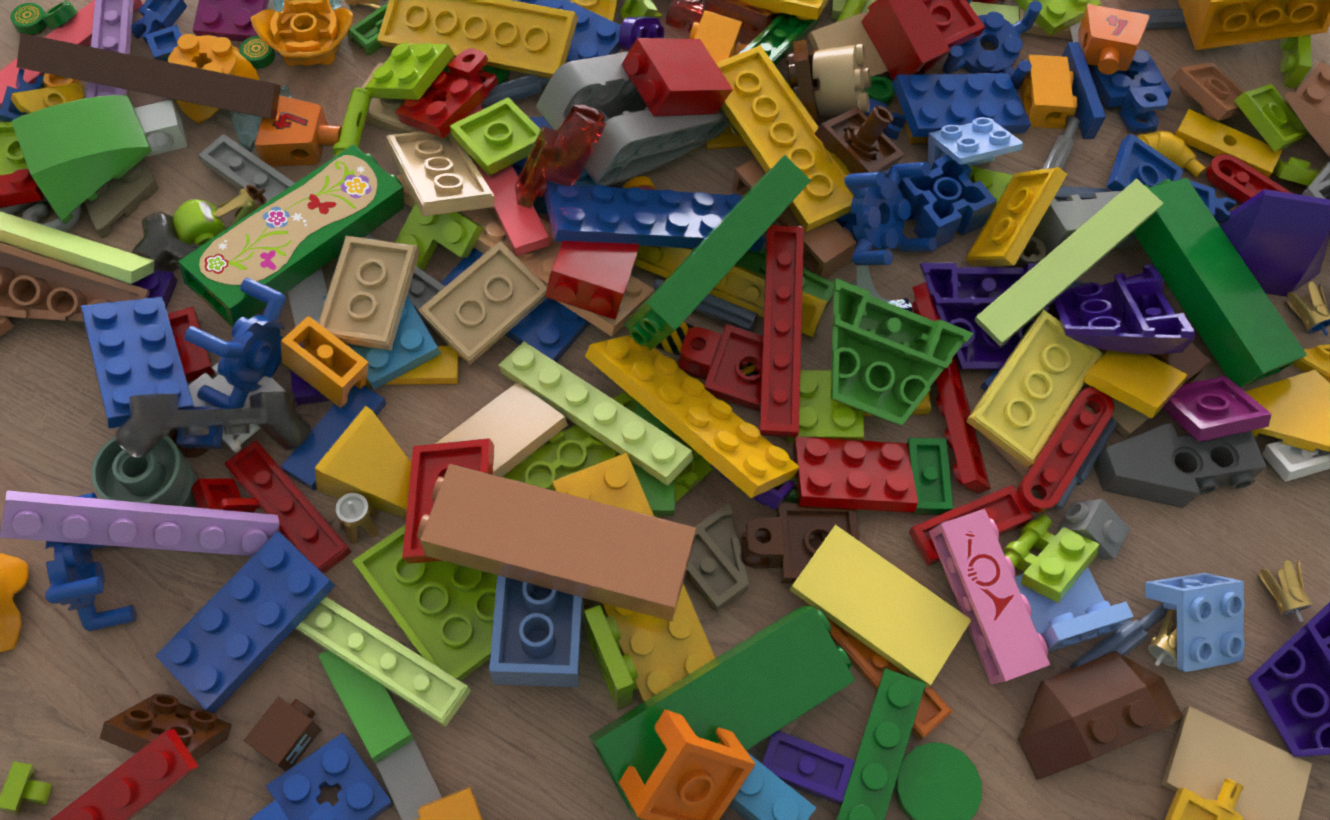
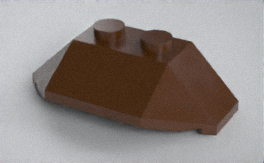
[1017,651,1183,780]

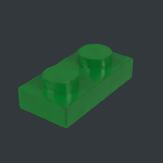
[906,438,954,515]

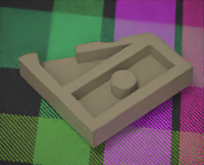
[84,158,159,238]
[686,503,749,612]

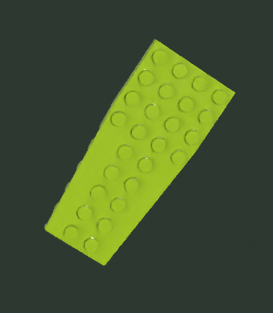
[352,392,714,681]

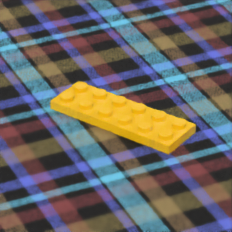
[377,0,578,78]
[716,45,853,232]
[585,335,800,498]
[552,452,715,703]

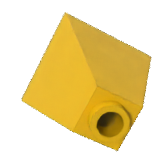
[315,406,411,518]

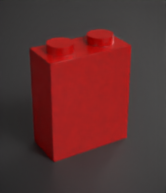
[861,0,950,81]
[621,38,733,117]
[545,241,640,320]

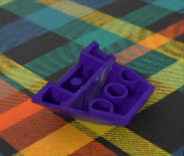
[1220,189,1330,297]
[919,263,1053,370]
[1052,263,1195,354]
[1247,602,1330,757]

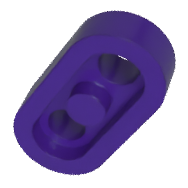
[619,16,664,52]

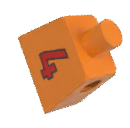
[1078,4,1150,75]
[255,95,342,167]

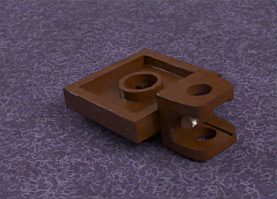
[786,39,819,126]
[741,503,859,583]

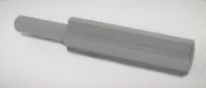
[1042,118,1080,169]

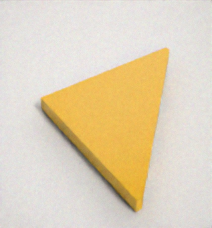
[1245,370,1330,452]

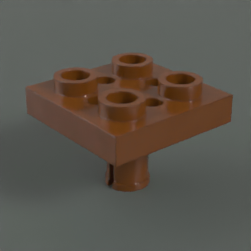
[814,106,905,174]
[100,693,232,761]

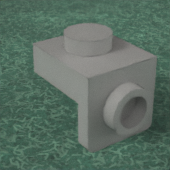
[1058,499,1130,560]

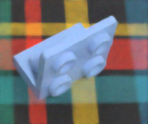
[928,117,1023,167]
[1014,567,1134,653]
[1145,572,1245,672]

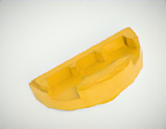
[11,82,84,114]

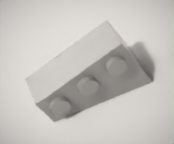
[1032,191,1138,258]

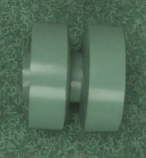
[91,428,199,507]

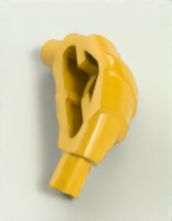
[1113,131,1207,178]

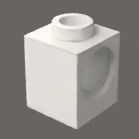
[135,99,188,157]

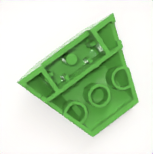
[11,95,152,224]
[831,278,974,426]

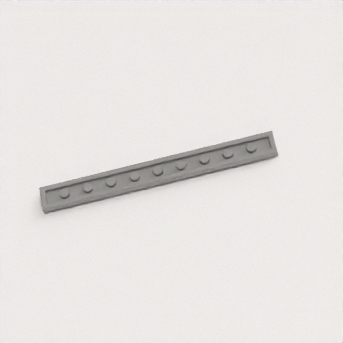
[198,134,445,317]

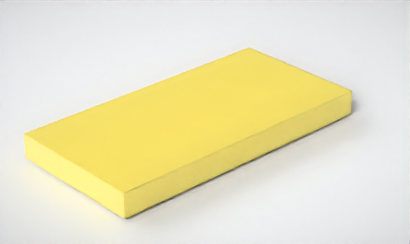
[966,310,1103,467]
[790,525,971,689]

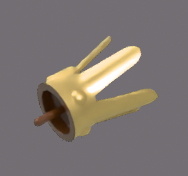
[214,185,267,227]

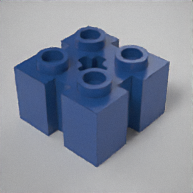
[898,155,997,248]

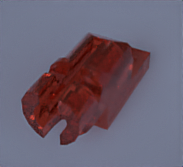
[665,0,773,34]
[515,104,607,209]

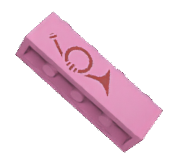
[929,509,1050,685]

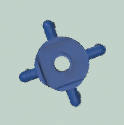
[943,0,1042,89]
[844,162,937,265]
[184,278,286,415]
[45,493,136,631]

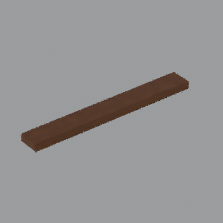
[17,33,281,120]

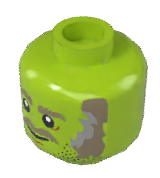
[172,199,226,252]

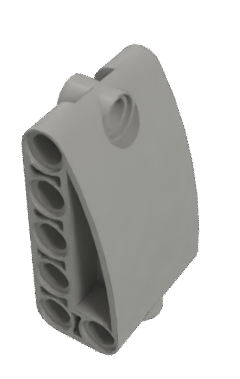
[536,52,729,186]

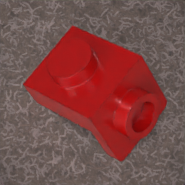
[191,478,259,513]

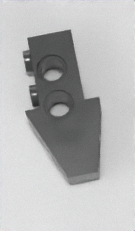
[1093,423,1267,508]

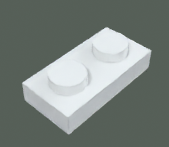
[1262,440,1330,482]

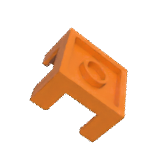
[619,709,756,820]

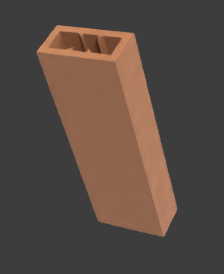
[417,464,696,622]

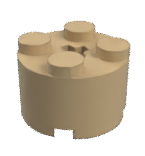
[813,44,871,117]

